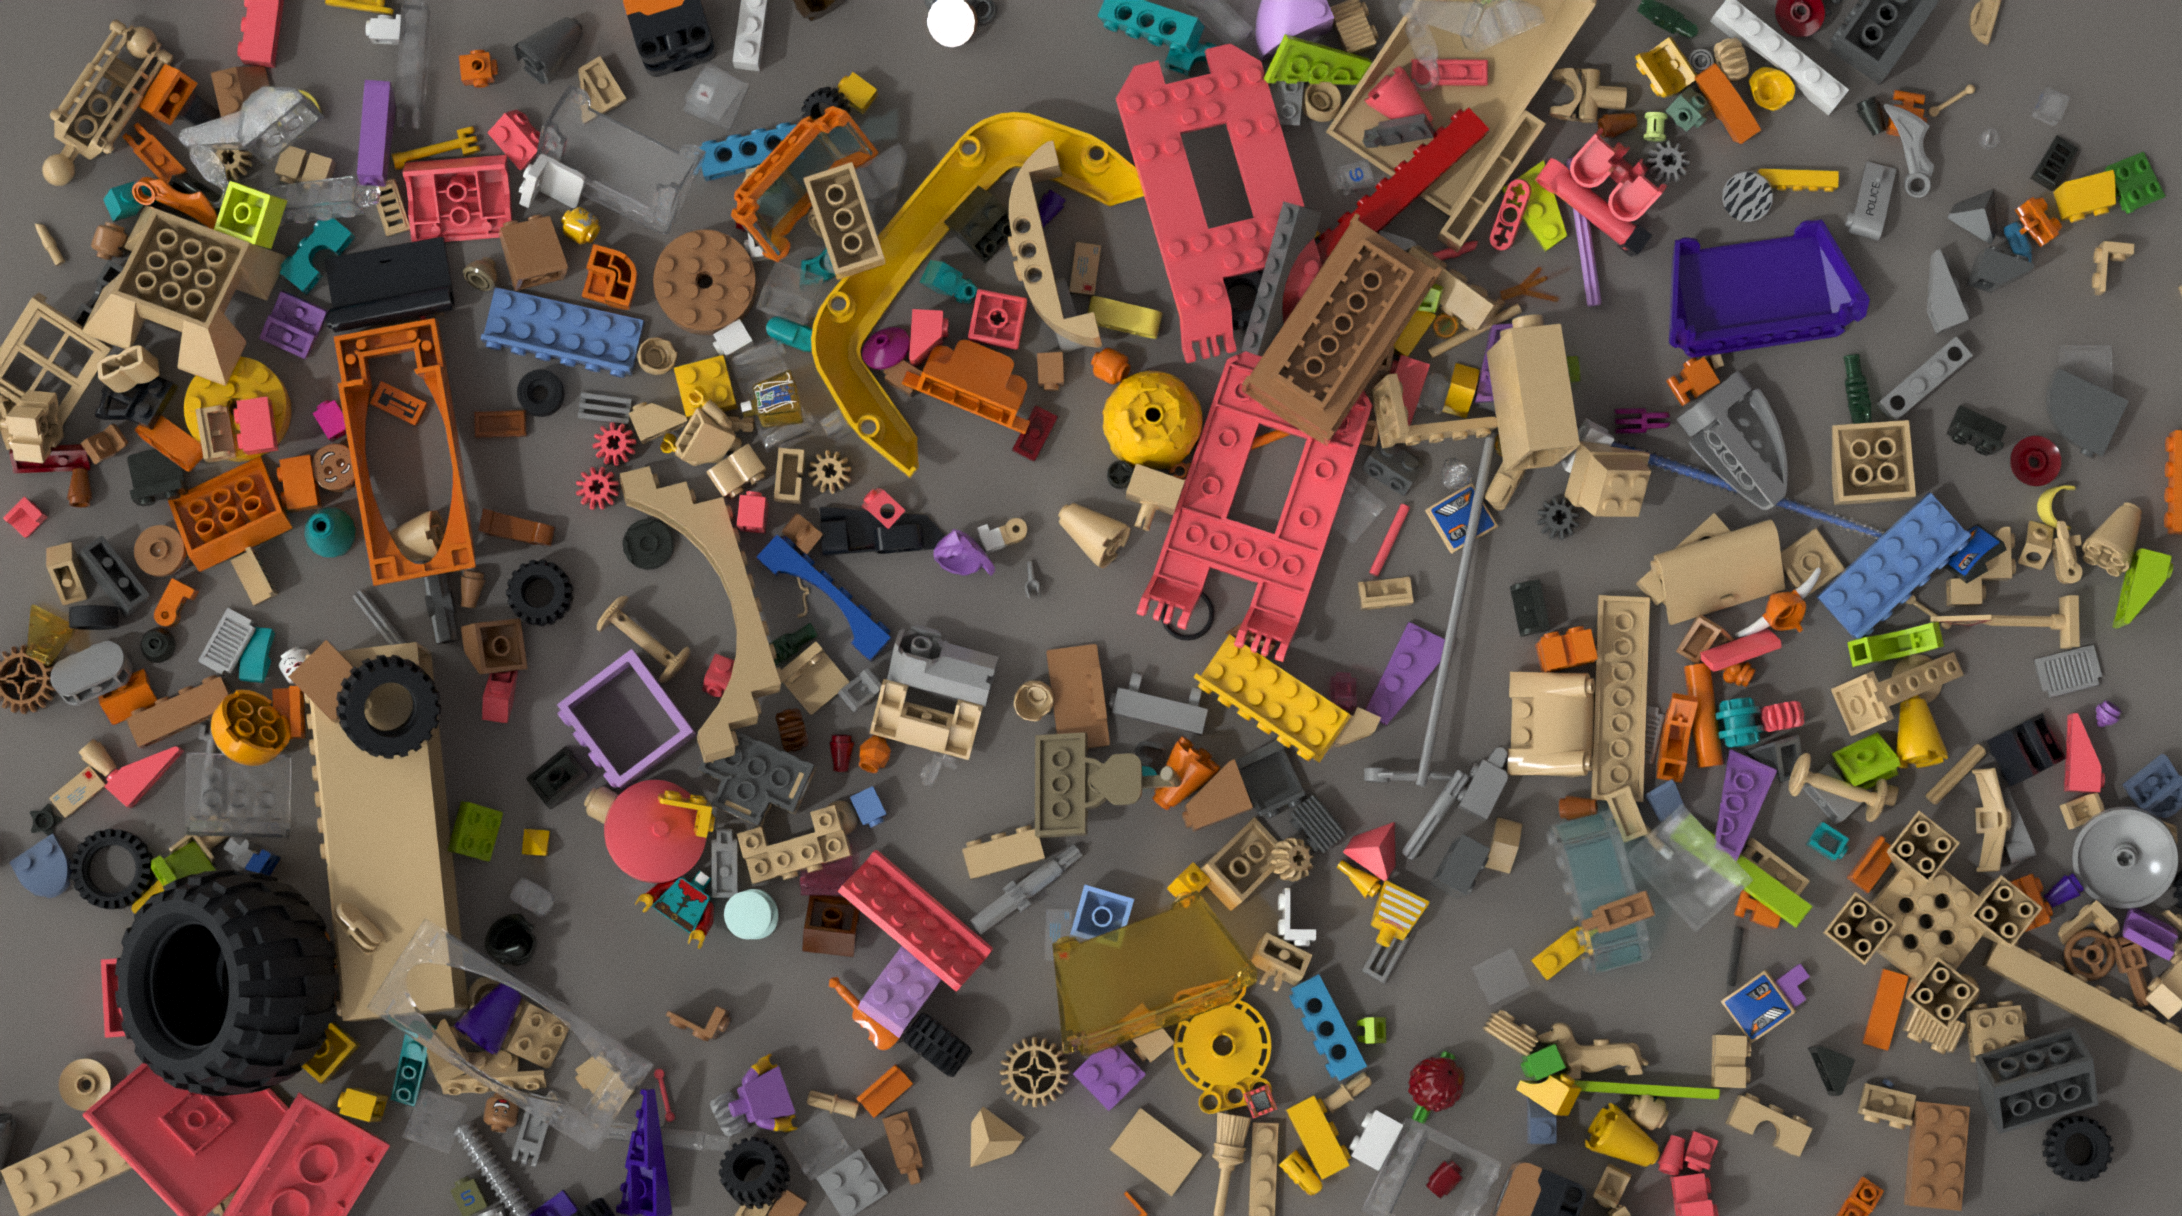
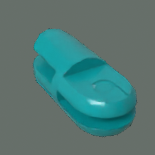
[766,316,813,352]

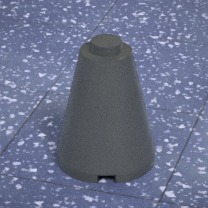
[512,17,583,85]

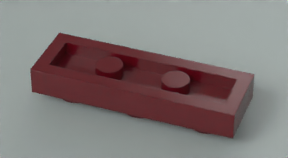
[9,444,92,473]

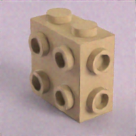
[1965,1001,2029,1062]

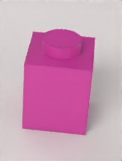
[313,400,346,443]

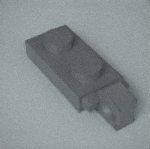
[1362,114,1435,148]

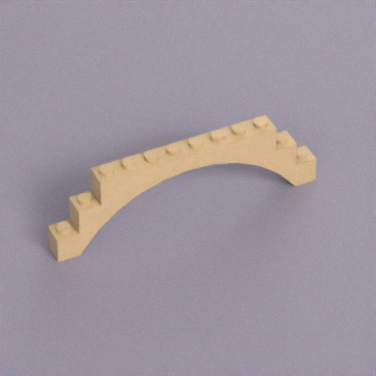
[620,466,784,763]

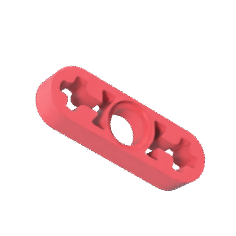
[1490,179,1532,250]

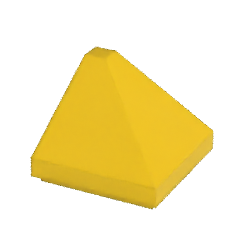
[522,829,550,856]

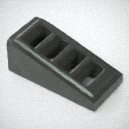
[2030,135,2079,191]

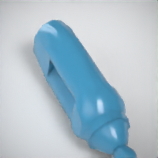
[2004,222,2032,263]

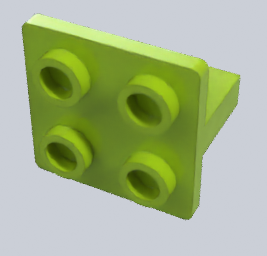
[447,801,503,862]

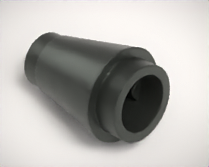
[1856,96,1887,136]

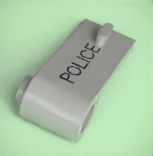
[1845,161,1896,241]

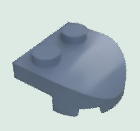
[2122,754,2182,818]
[9,833,73,898]

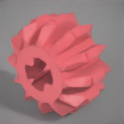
[593,422,637,466]
[576,467,619,510]
[1760,701,1805,732]

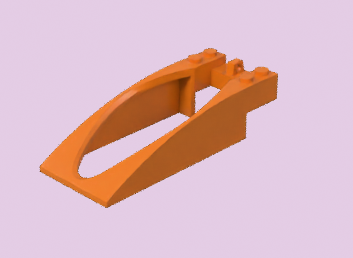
[333,318,476,586]

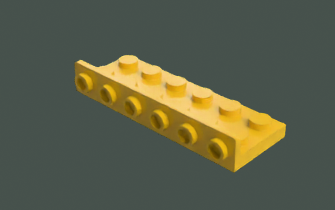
[1193,634,1351,763]

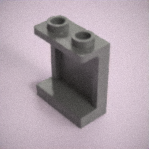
[1235,740,1307,819]

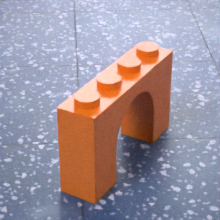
[2164,430,2182,535]

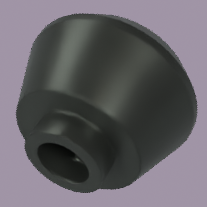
[140,628,176,663]

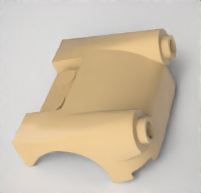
[1507,672,1595,778]

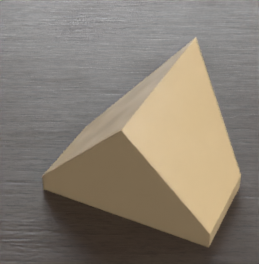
[970,1107,1025,1168]

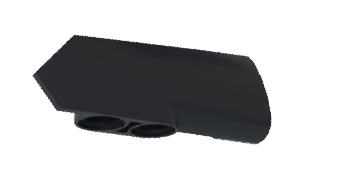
[819,507,945,556]

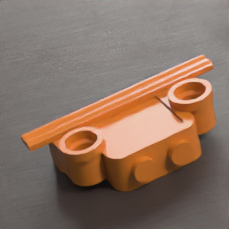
[902,340,1030,434]

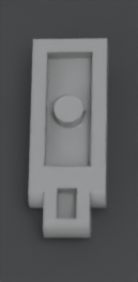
[712,828,738,898]

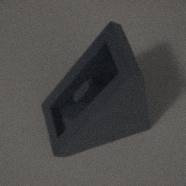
[177,93,222,136]

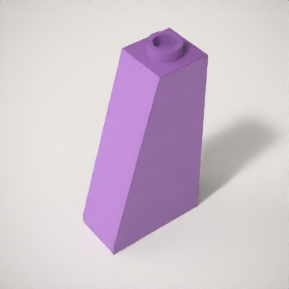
[357,80,397,188]

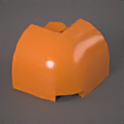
[582,244,638,310]

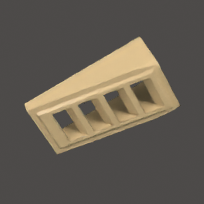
[371,179,410,237]

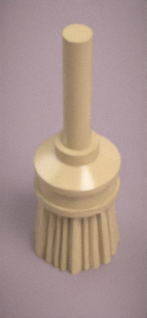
[1212,1112,1251,1216]

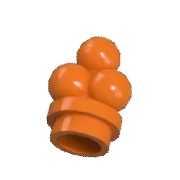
[1721,661,1756,688]

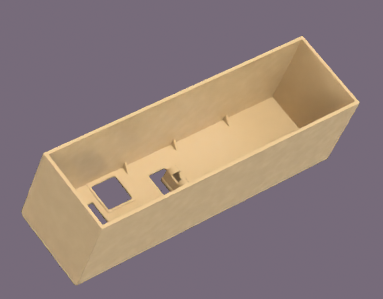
[301,642,469,1022]

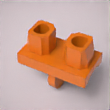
[2015,197,2062,248]

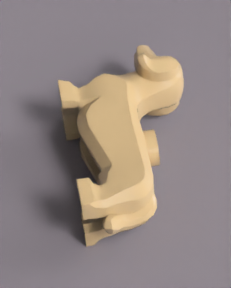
[1537,1023,1649,1079]

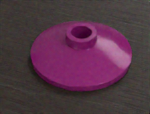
[862,327,910,370]

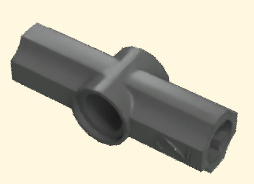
[424,573,459,644]

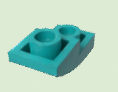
[239,627,276,683]

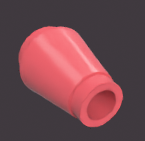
[1658,1135,1685,1176]

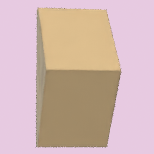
[1485,817,1522,874]

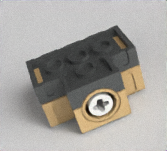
[698,730,817,827]

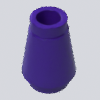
[1038,189,1066,228]
[2044,873,2084,908]

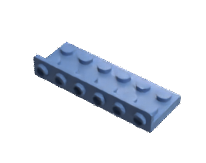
[481,287,645,378]
[1816,492,1971,639]

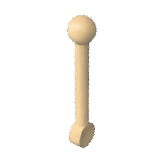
[1929,84,1975,117]
[1906,595,1952,629]

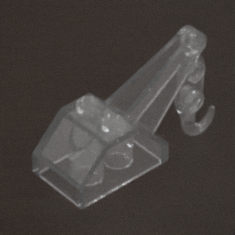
[1399,0,1545,92]
[179,86,324,208]

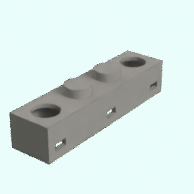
[1876,336,1973,421]

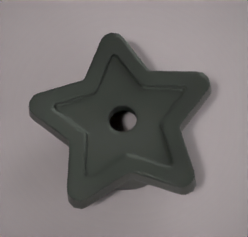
[30,804,62,836]

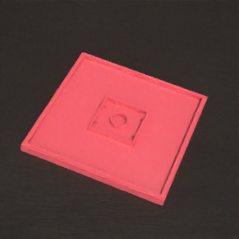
[83,1063,289,1216]

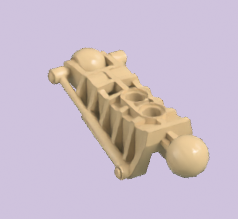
[42,19,174,186]

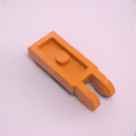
[122,122,188,183]

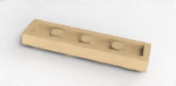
[1249,1122,1279,1216]

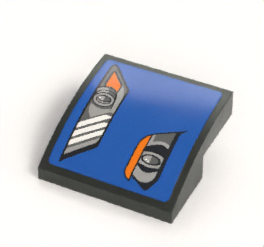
[1944,523,2007,584]

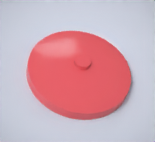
[604,780,706,883]

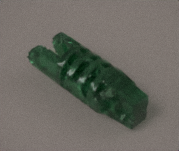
[1637,0,1698,39]

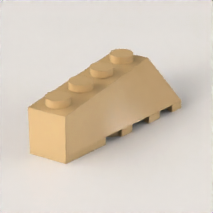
[1408,245,1506,331]

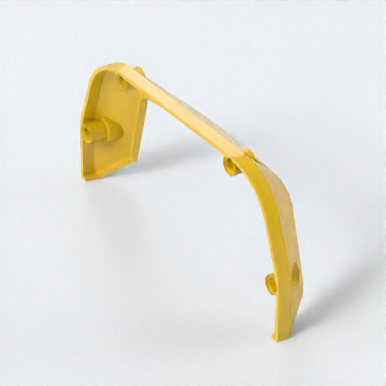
[811,112,1144,478]

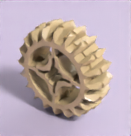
[1000,1037,1070,1107]

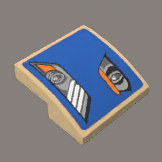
[1425,483,1498,554]
[1721,969,1796,1043]

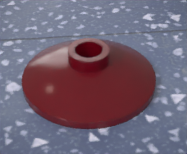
[1775,0,1825,37]
[2010,436,2061,487]

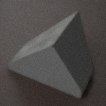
[1947,189,1998,245]
[1744,735,1802,783]

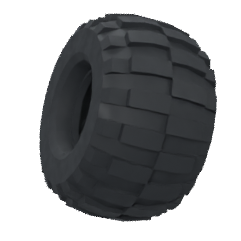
[115,870,339,1096]

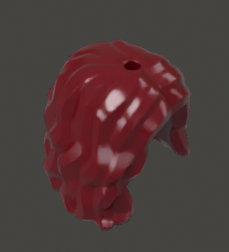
[1408,1057,1465,1112]

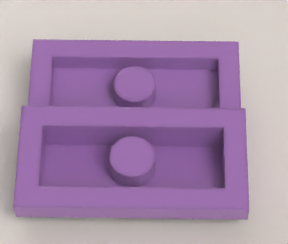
[259,290,329,359]
[2123,908,2178,961]

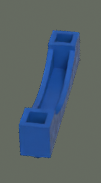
[756,535,892,662]

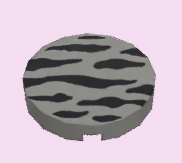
[1722,171,1774,222]

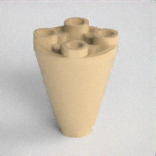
[2082,503,2142,577]

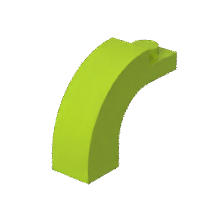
[1847,622,1944,667]

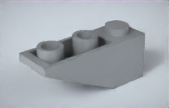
[1926,249,1970,334]

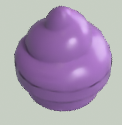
[2095,700,2122,727]

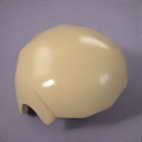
[637,337,677,376]
[1013,680,1054,721]

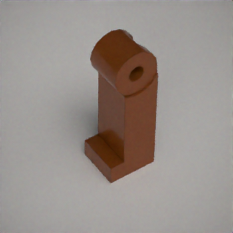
[478,508,555,547]

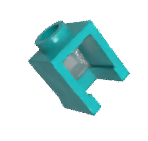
[1805,822,1849,861]

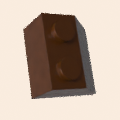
[802,894,860,957]

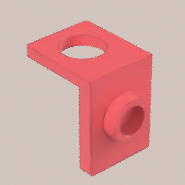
[861,488,905,529]

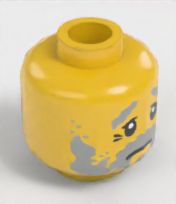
[561,207,601,245]

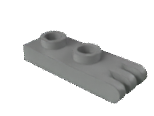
[511,1093,557,1167]

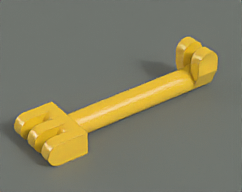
[391,126,480,170]

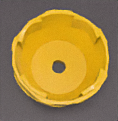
[1102,371,1203,470]

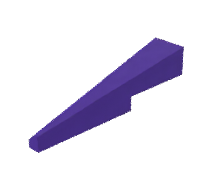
[616,1089,673,1216]

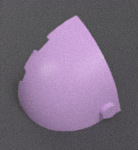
[1255,0,1334,61]

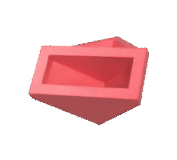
[1343,822,1396,881]

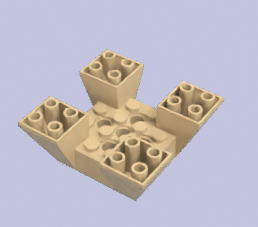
[82,205,287,386]
[1823,811,2042,1031]

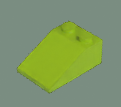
[2112,548,2173,629]

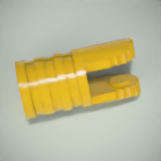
[1279,1150,1323,1196]

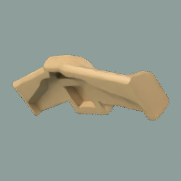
[1972,768,2011,872]

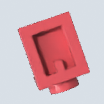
[1683,1131,1718,1173]

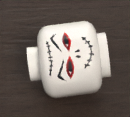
[279,646,310,684]

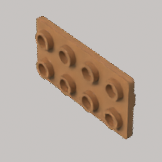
[1046,644,1110,748]

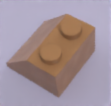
[211,66,277,128]

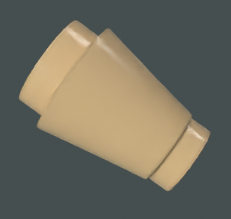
[78,738,117,777]

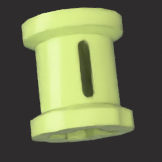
[1643,112,1668,142]

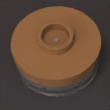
[134,525,189,579]

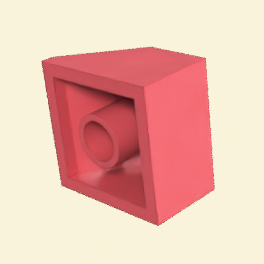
[909,309,949,368]

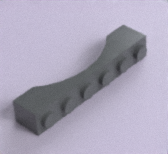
[1241,201,1322,356]

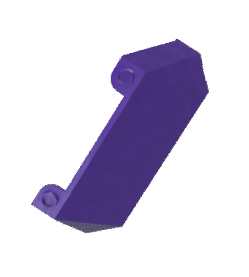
[1669,219,1870,358]

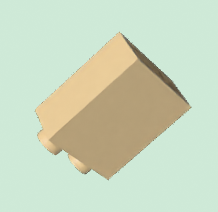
[1486,314,1580,472]

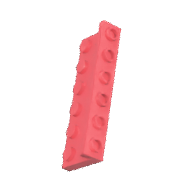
[838,850,993,992]

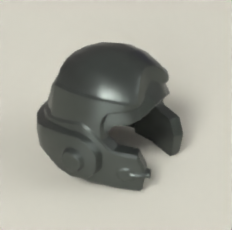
[484,914,537,966]

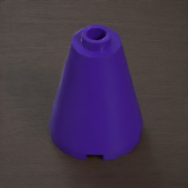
[454,981,522,1055]

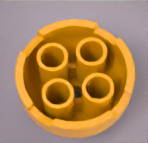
[211,689,291,766]

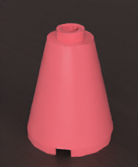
[1364,65,1433,126]

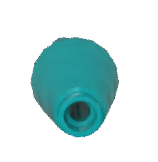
[304,507,356,558]

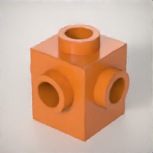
[459,50,498,88]

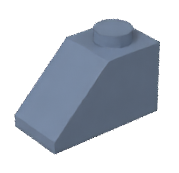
[1644,779,1685,823]
[1527,1097,1557,1144]

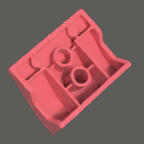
[403,155,513,242]

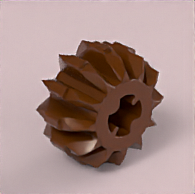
[775,708,809,752]

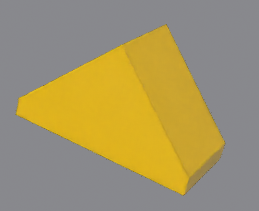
[1442,363,1480,419]

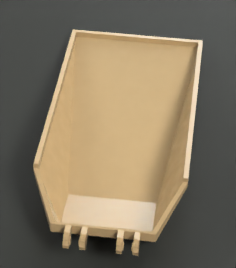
[1326,0,1597,217]

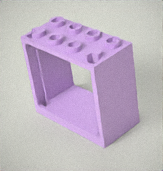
[557,649,697,790]

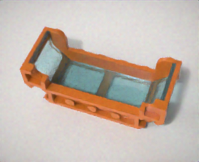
[731,106,879,262]

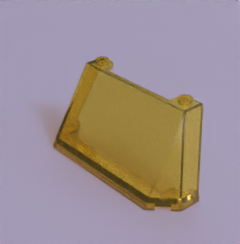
[1052,891,1257,1056]

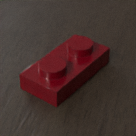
[1012,405,1058,463]

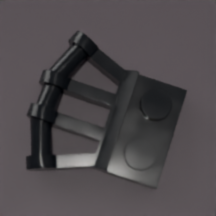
[95,376,178,430]

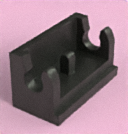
[1510,579,1550,637]

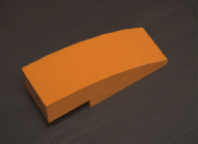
[1694,63,1761,144]

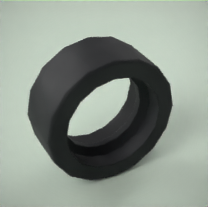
[69,605,118,630]

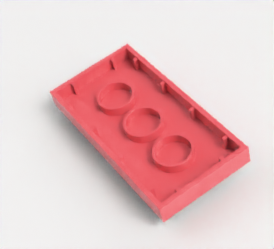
[222,1092,390,1216]

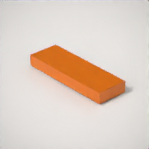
[1862,969,1909,1051]

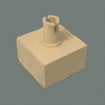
[1126,464,1185,531]

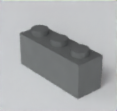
[78,535,150,618]

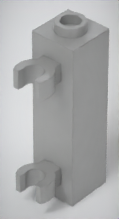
[1108,673,1208,736]

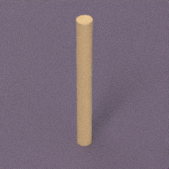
[1428,303,1522,359]

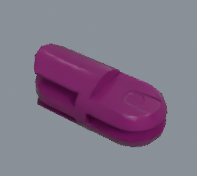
[1615,408,1671,434]

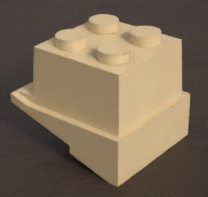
[1564,441,1651,517]

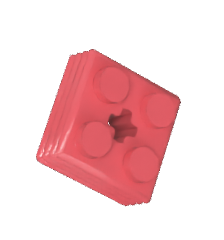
[968,289,1027,350]

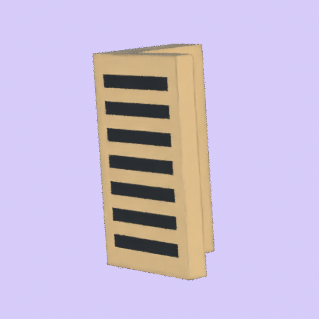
[230,546,278,606]

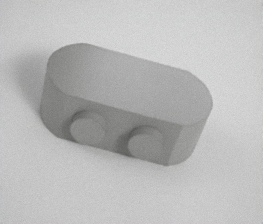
[50,641,133,706]

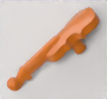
[829,977,901,1050]

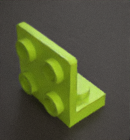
[151,841,216,886]

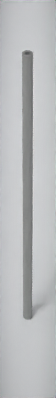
[1416,437,1495,787]

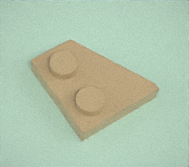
[578,56,627,125]

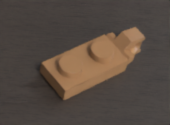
[1581,890,1655,934]
[882,1111,923,1185]

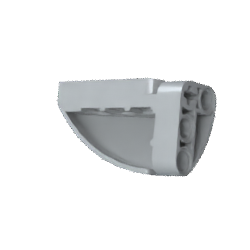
[1676,370,1788,510]

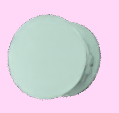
[724,889,779,939]

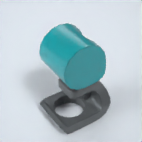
[1135,741,1165,776]

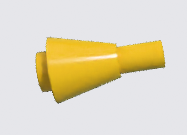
[1337,860,1382,899]

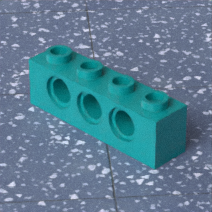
[1098,0,1205,54]

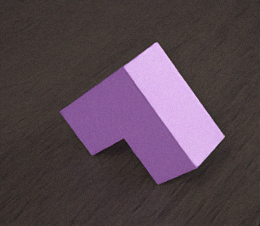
[1775,964,1810,1008]

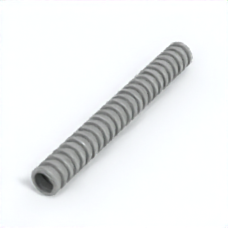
[453,1121,534,1216]

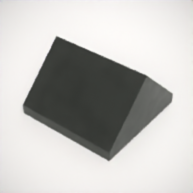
[526,746,591,809]
[1808,1046,1855,1096]

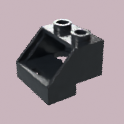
[1987,713,2066,787]

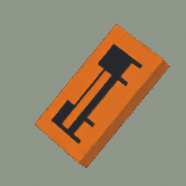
[370,381,428,426]

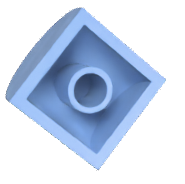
[1070,885,1134,949]

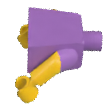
[728,1053,798,1132]

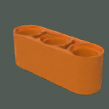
[135,415,203,472]

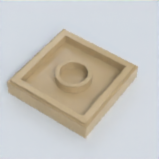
[1781,528,1845,597]

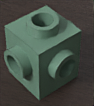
[1665,86,1712,132]

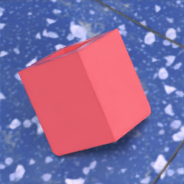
[3,496,48,538]

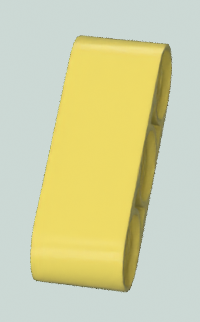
[1087,296,1163,339]

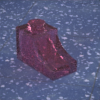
[1328,672,1357,711]

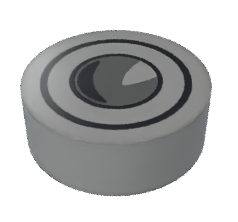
[1688,49,1714,75]

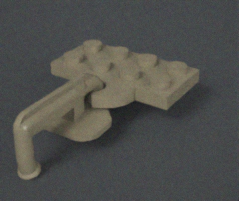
[1035,732,1182,838]

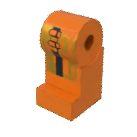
[154,578,199,628]

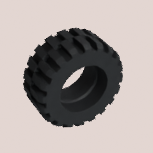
[336,655,441,759]

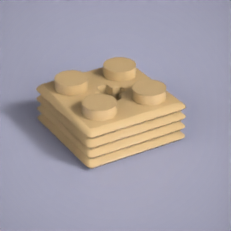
[1482,1010,1539,1056]

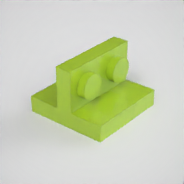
[1831,732,1901,789]

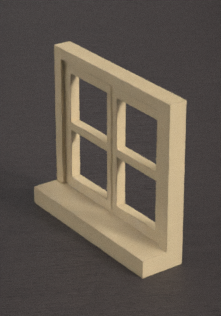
[0,292,113,427]

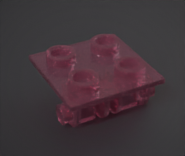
[800,843,852,896]

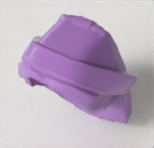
[933,529,995,576]

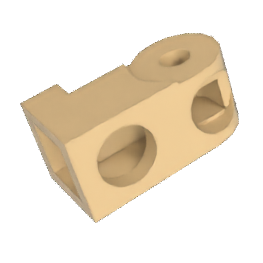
[2052,535,2082,585]

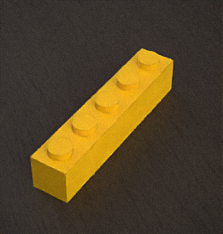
[1757,169,1839,192]

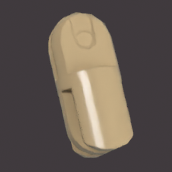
[1484,462,1526,511]
[333,902,385,955]

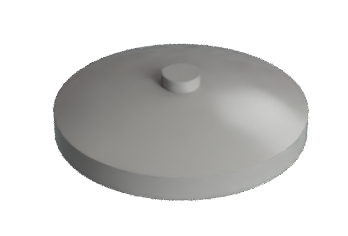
[2072,807,2178,909]

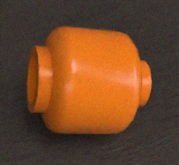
[1091,347,1131,385]

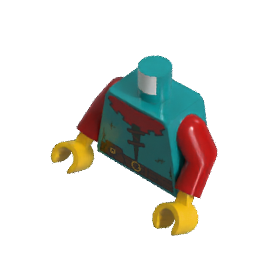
[635,870,714,949]

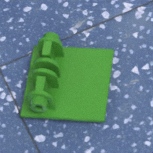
[2105,152,2166,214]

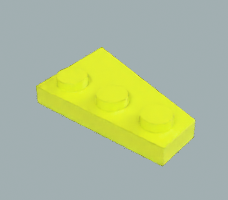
[1502,160,1567,252]

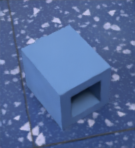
[850,786,887,828]

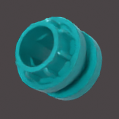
[1715,697,1764,748]

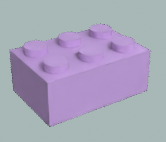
[857,946,942,1038]

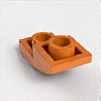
[1836,1176,1884,1216]

